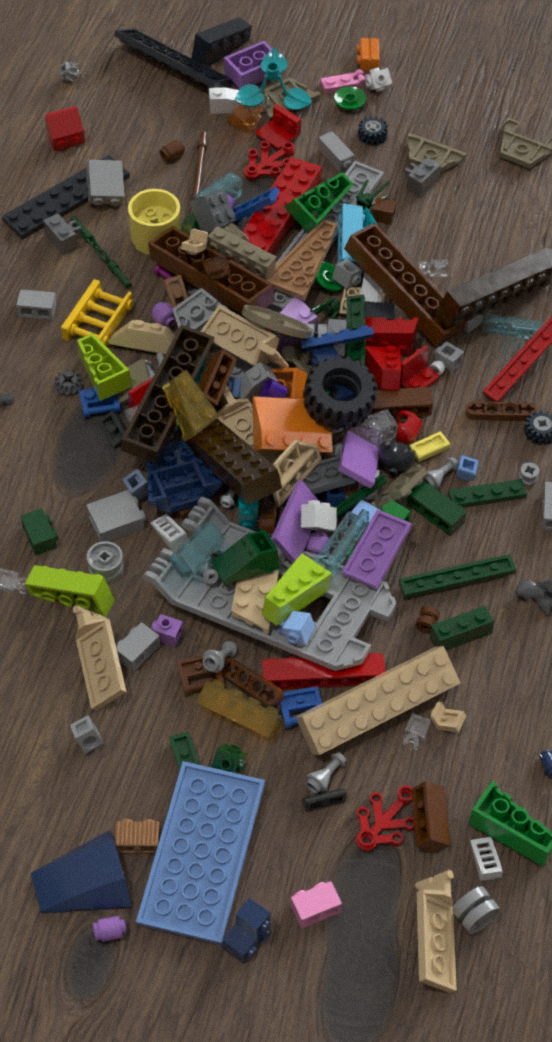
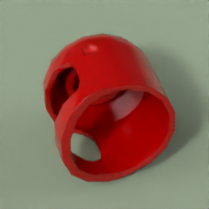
[391,410,423,445]

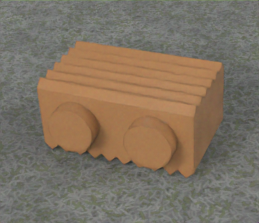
[115,819,160,853]

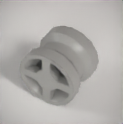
[519,463,539,486]

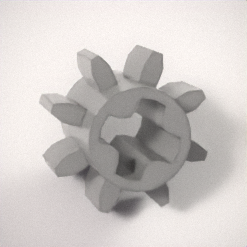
[59,61,79,82]

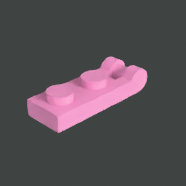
[320,69,366,94]

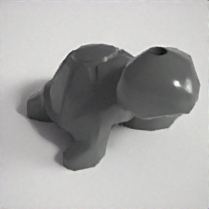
[515,579,552,615]

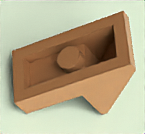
[163,275,188,308]

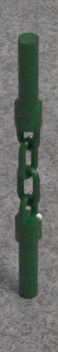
[70,216,132,288]

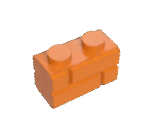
[356,38,380,72]

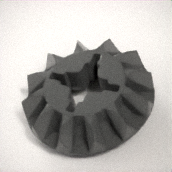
[54,370,83,395]

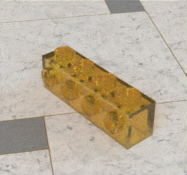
[196,679,283,739]

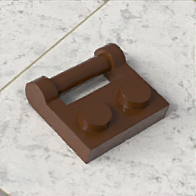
[176,655,225,696]

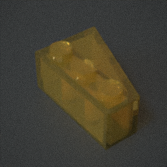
[163,370,219,442]

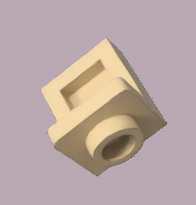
[181,229,208,255]
[431,702,466,733]

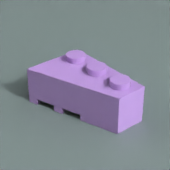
[277,297,318,352]

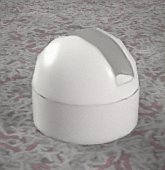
[429,361,445,375]

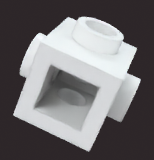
[365,67,392,92]

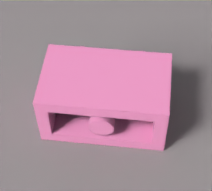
[291,881,342,929]

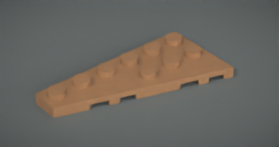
[267,219,338,301]

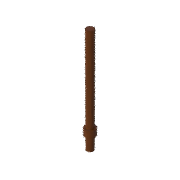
[192,132,207,201]

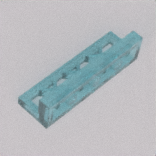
[483,313,545,339]
[314,509,369,578]

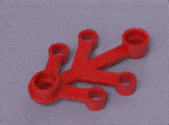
[244,141,295,181]
[356,785,415,851]

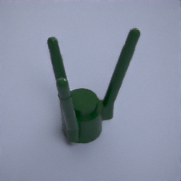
[355,179,390,210]
[310,297,341,325]

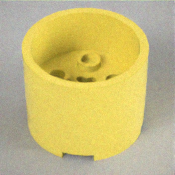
[128,189,181,255]

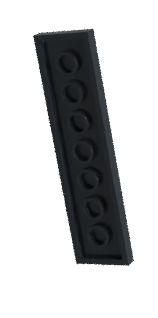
[114,28,233,88]
[2,155,130,240]

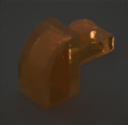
[226,103,263,133]

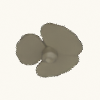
[281,345,312,375]

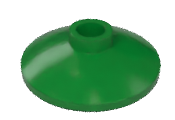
[334,86,366,110]
[315,262,344,291]

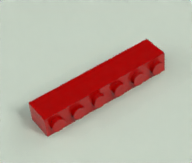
[262,653,385,690]

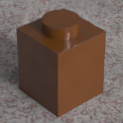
[370,197,396,225]

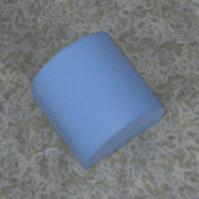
[456,455,479,481]

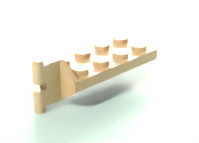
[200,305,289,368]
[215,385,281,465]
[73,605,126,711]
[415,870,456,993]

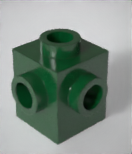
[211,743,247,774]

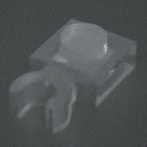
[418,259,449,276]
[0,568,27,594]
[403,713,431,751]

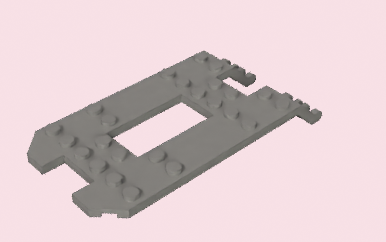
[143,497,397,671]

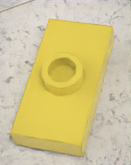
[409,431,451,462]

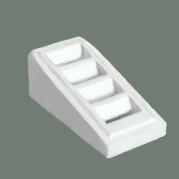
[151,514,189,552]
[470,837,503,881]

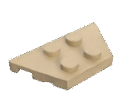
[231,570,279,634]

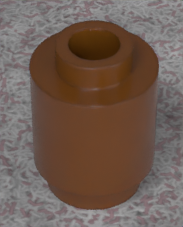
[159,140,185,162]

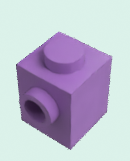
[151,614,183,648]

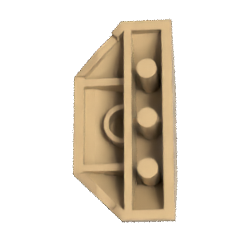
[109,320,175,354]
[273,440,321,507]

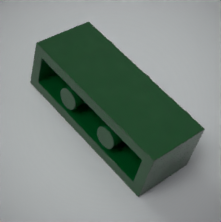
[407,481,466,536]
[429,606,494,650]

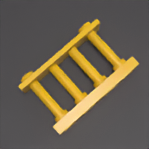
[61,279,134,346]

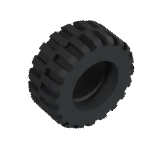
[303,356,377,430]

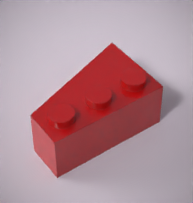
[366,317,418,356]
[366,345,401,390]

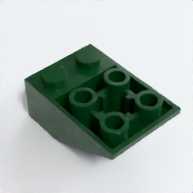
[211,530,280,584]

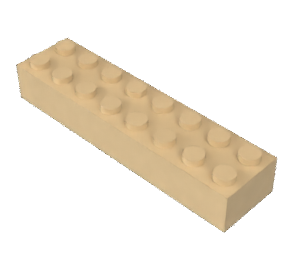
[295,646,460,755]

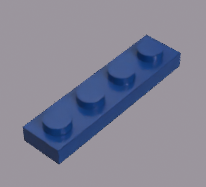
[229,187,280,224]
[301,325,374,352]

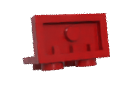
[256,104,301,150]
[400,345,440,389]

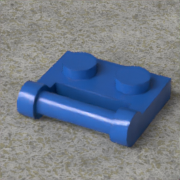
[79,388,121,418]
[279,686,322,729]

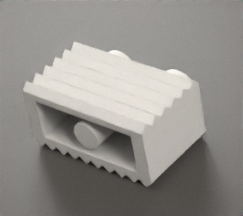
[300,500,337,532]

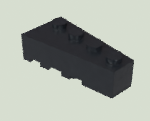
[191,17,252,67]

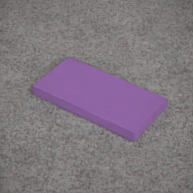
[338,430,379,488]
[271,480,319,564]
[341,509,412,590]

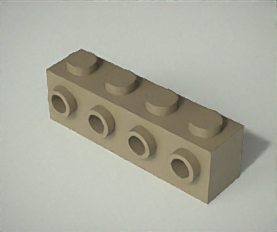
[207,226,276,281]

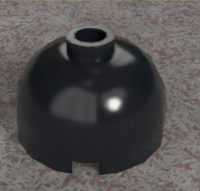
[378,442,416,476]

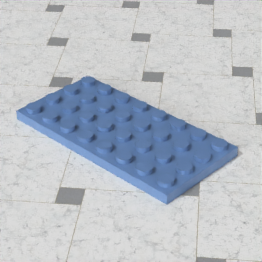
[136,761,265,945]

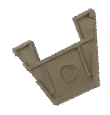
[500,117,552,169]

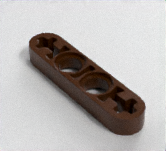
[465,402,537,421]
[221,659,283,706]

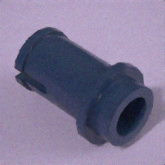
[539,750,552,778]

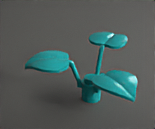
[235,48,312,110]

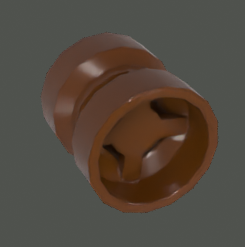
[415,606,440,634]

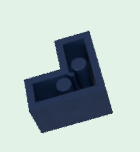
[222,898,271,964]

